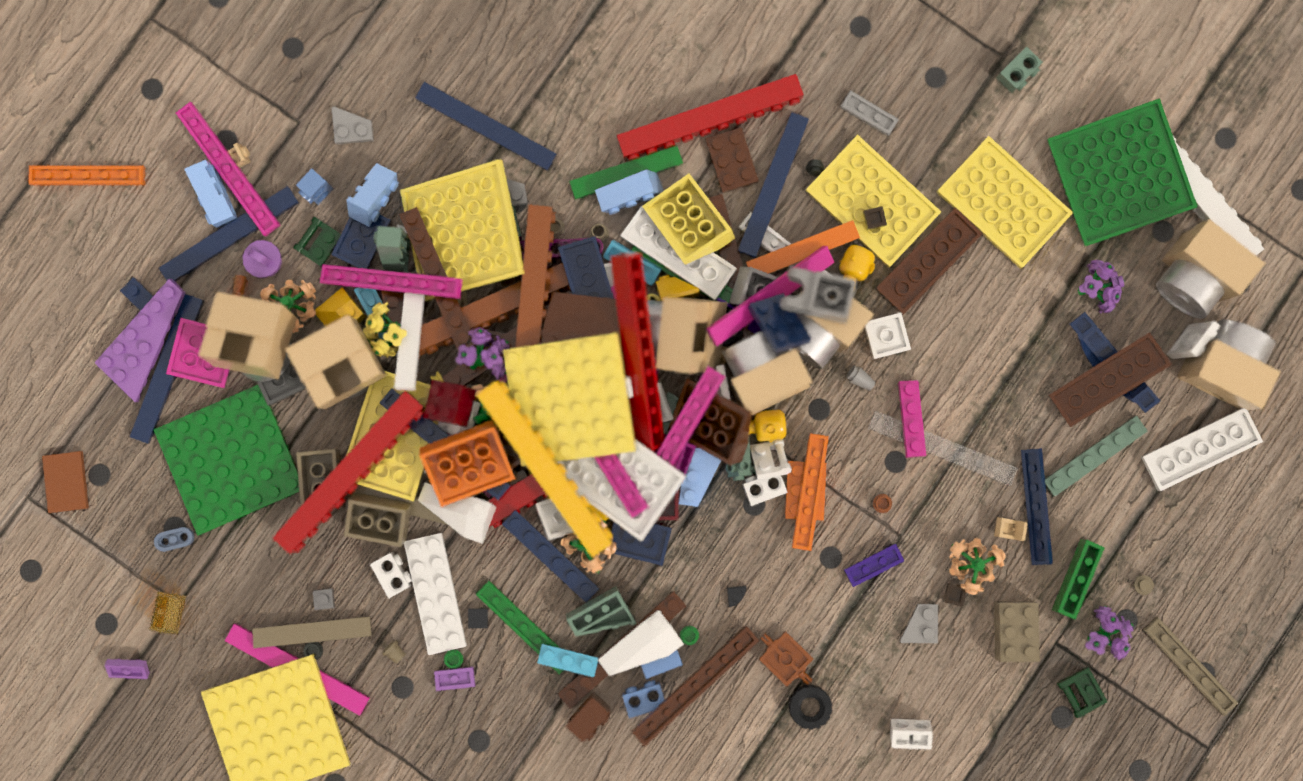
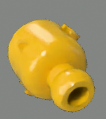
[839,245,875,281]
[749,409,787,443]

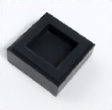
[468,608,488,628]

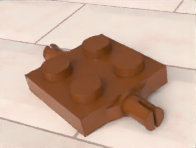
[759,631,813,687]

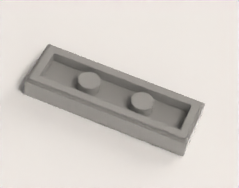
[840,90,899,136]

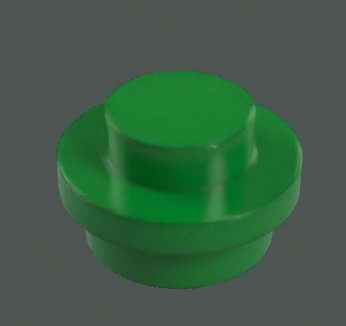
[680,626,699,645]
[444,649,463,669]

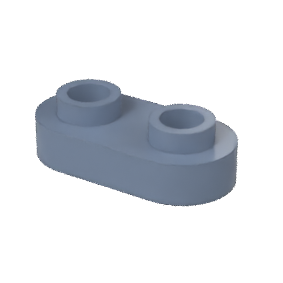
[154,527,195,552]

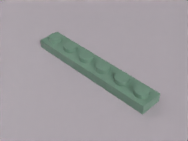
[1045,416,1148,497]

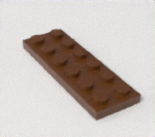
[875,207,983,315]
[1049,332,1172,428]

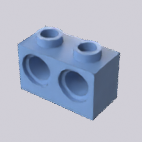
[296,168,334,205]
[622,680,665,718]

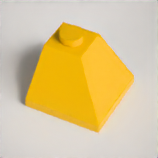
[656,275,699,302]
[315,287,367,326]

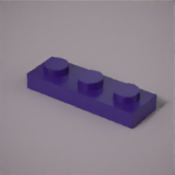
[844,543,904,587]

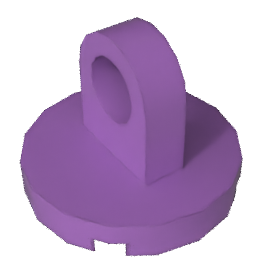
[243,240,282,278]

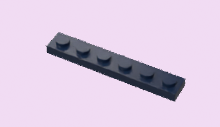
[1021,448,1053,565]
[502,509,599,602]

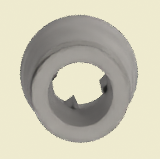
[846,365,876,391]

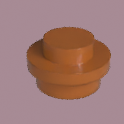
[873,494,892,513]

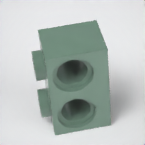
[996,46,1043,93]

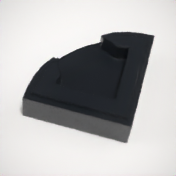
[727,586,746,607]

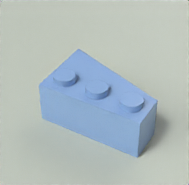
[184,160,238,228]
[346,163,399,227]
[595,169,663,215]
[679,448,721,507]

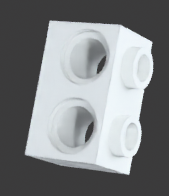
[742,475,788,506]
[370,552,412,598]
[890,719,932,749]

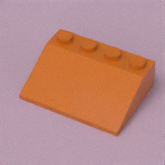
[419,420,515,507]

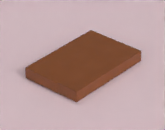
[42,451,89,513]

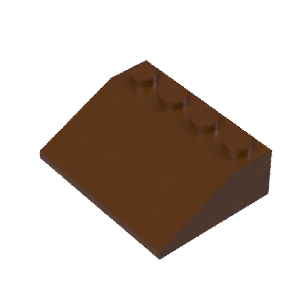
[541,292,623,354]
[668,378,752,465]

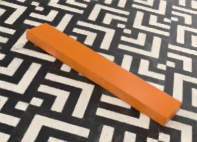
[28,165,145,186]
[746,220,860,274]
[791,433,829,551]

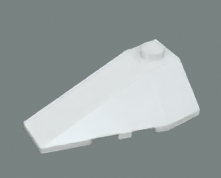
[418,483,496,544]
[598,610,684,676]

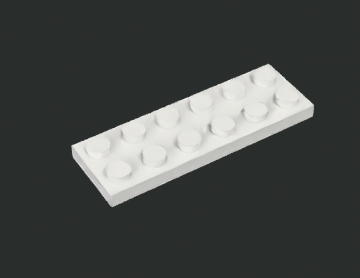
[620,205,737,301]
[1141,408,1263,491]
[404,533,467,655]

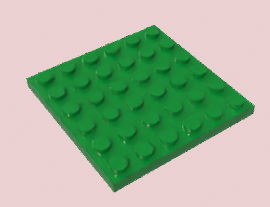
[1047,98,1198,247]
[154,385,300,536]

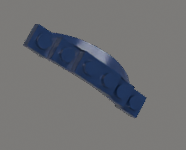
[1069,312,1161,413]

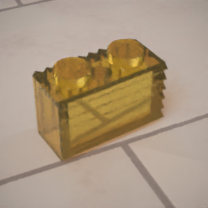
[149,592,186,634]

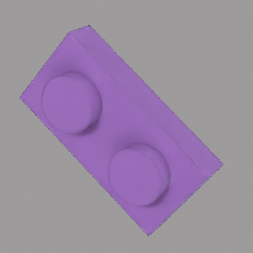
[105,659,150,679]
[434,666,476,691]

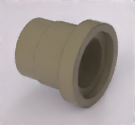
[590,224,609,243]
[381,639,406,664]

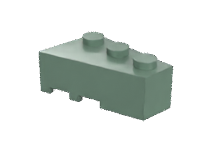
[374,226,410,273]
[566,586,636,636]

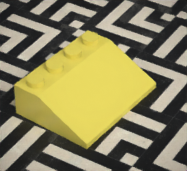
[642,174,735,265]

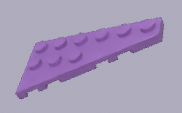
[95,279,186,402]

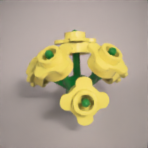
[363,302,407,358]

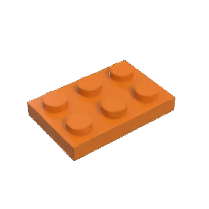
[785,461,827,521]

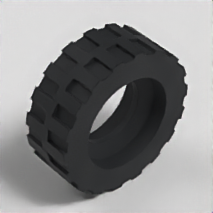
[788,685,832,730]

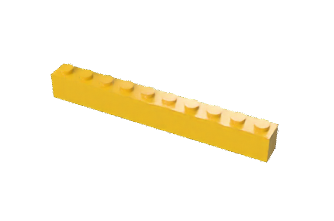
[477,380,613,557]

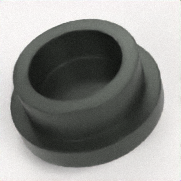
[806,160,825,176]
[303,642,323,660]

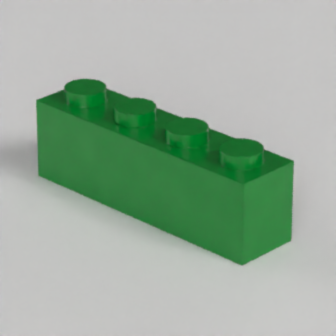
[1051,539,1105,620]

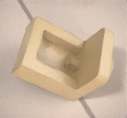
[228,143,251,168]
[994,517,1027,541]

